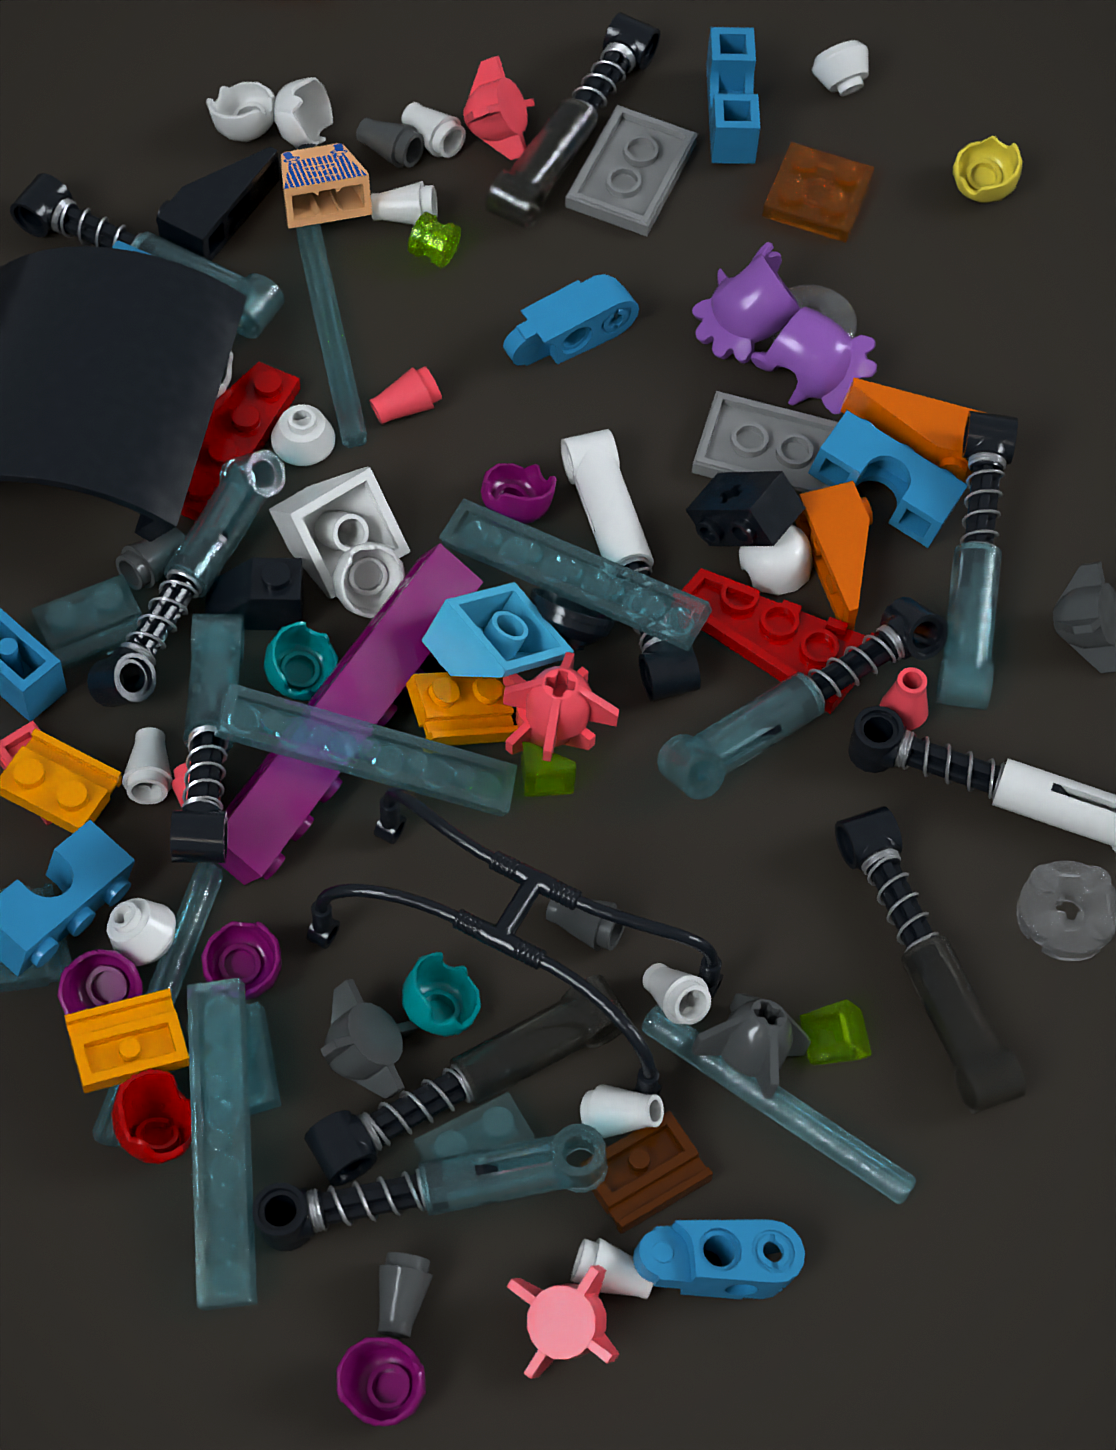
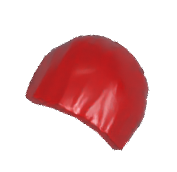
[111,1068,196,1164]

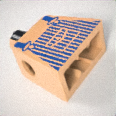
[281,143,372,229]

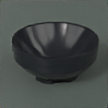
[529,588,616,650]

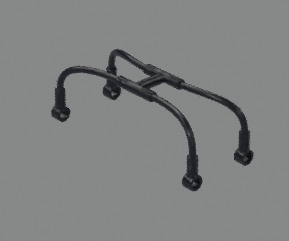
[306,787,723,1096]

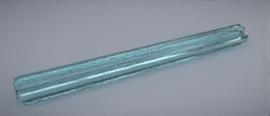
[296,224,367,448]
[92,863,223,1147]
[641,1006,916,1204]

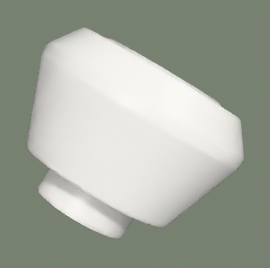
[812,40,869,96]
[271,405,335,466]
[107,898,176,966]

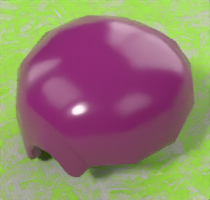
[481,463,556,525]
[201,921,282,1000]
[57,949,143,1015]
[336,1337,426,1427]

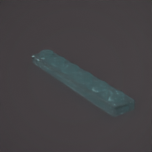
[439,498,712,651]
[214,683,518,817]
[187,978,257,1310]

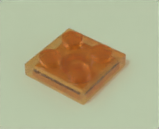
[762,142,875,242]

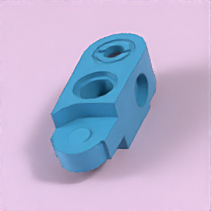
[503,274,639,366]
[633,1219,805,1299]

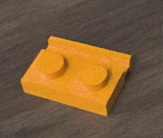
[406,672,518,747]
[0,728,122,833]
[64,988,190,1094]

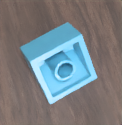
[422,582,574,678]

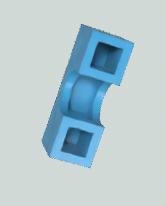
[706,27,760,164]
[808,410,967,548]
[0,820,135,977]

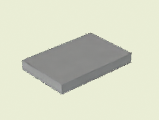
[565,105,698,236]
[691,391,838,496]

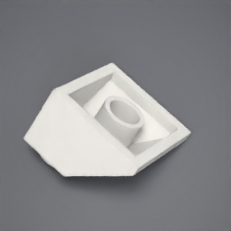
[269,467,411,599]

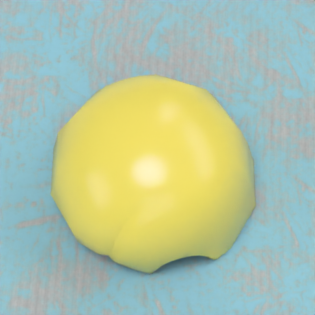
[952,136,1023,203]

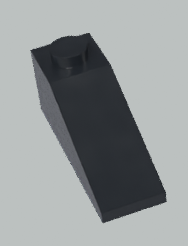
[156,146,280,268]

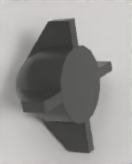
[1053,561,1116,673]
[321,979,419,1099]
[691,993,811,1099]

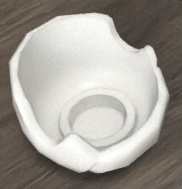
[274,77,333,148]
[206,82,276,142]
[739,525,813,595]
[332,542,405,619]

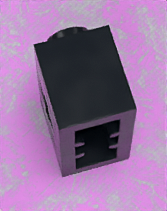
[686,471,806,546]

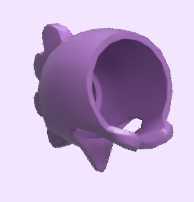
[692,242,801,364]
[751,307,877,415]

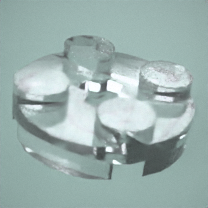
[1016,861,1116,961]

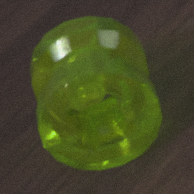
[408,212,461,268]

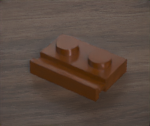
[578,1111,713,1235]

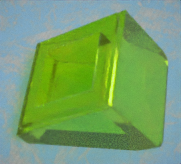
[521,742,576,797]
[800,999,871,1065]

